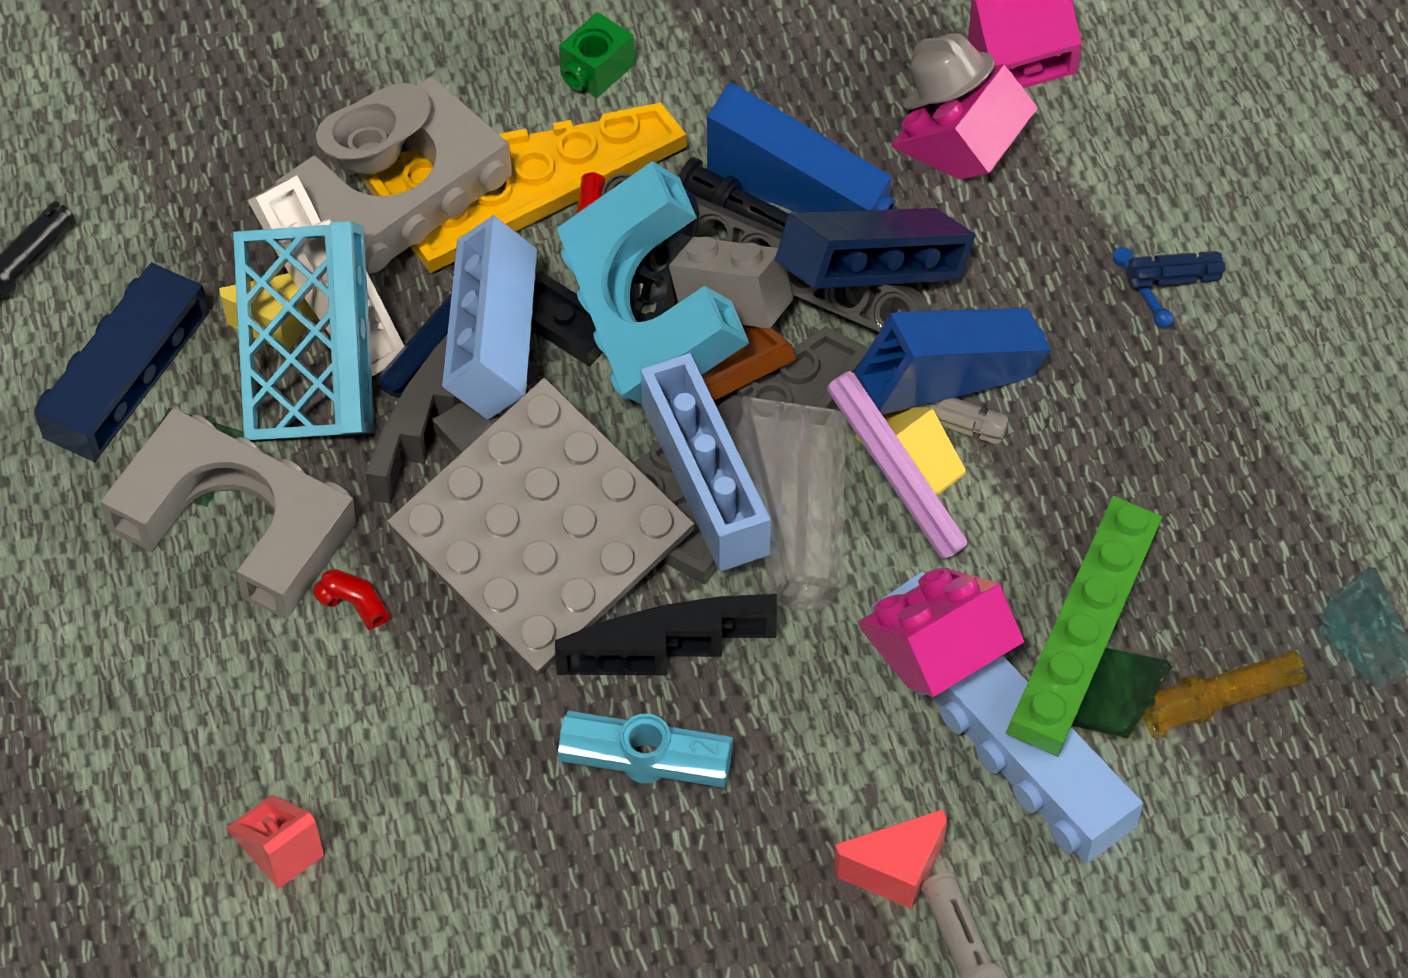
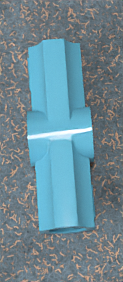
[558,711,733,788]

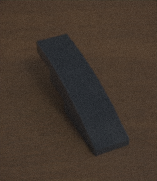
[555,594,777,676]

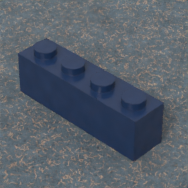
[774,208,976,289]
[34,262,209,463]

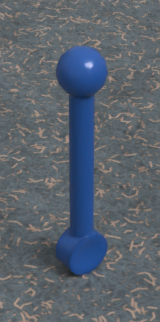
[1113,247,1174,328]

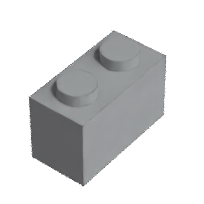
[669,237,793,329]

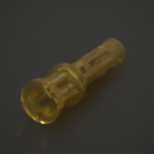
[1137,650,1307,738]

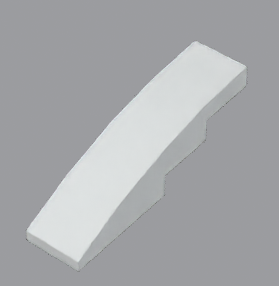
[248,175,404,376]

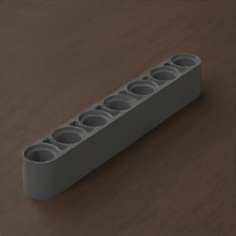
[601,173,929,332]

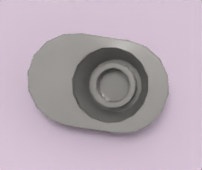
[903,33,995,110]
[316,83,431,175]

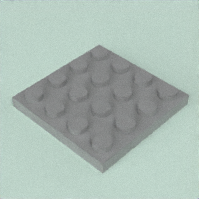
[387,378,694,675]

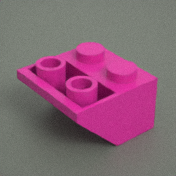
[968,0,1082,89]
[891,63,1038,180]
[858,568,1025,697]

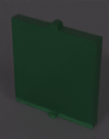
[1071,648,1172,739]

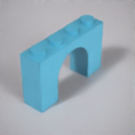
[556,161,749,405]

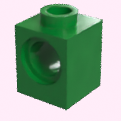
[559,12,635,99]

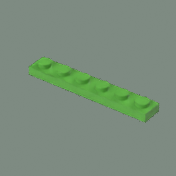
[1005,495,1163,757]

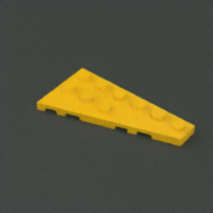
[358,102,687,274]

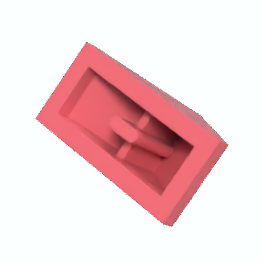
[226,795,324,889]
[834,810,947,909]

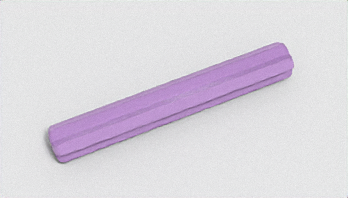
[827,371,967,559]

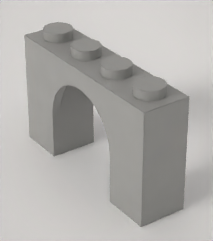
[275,76,512,275]
[100,408,356,620]

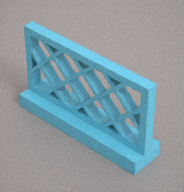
[233,221,375,441]

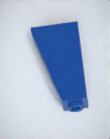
[707,82,895,213]
[854,308,1051,415]

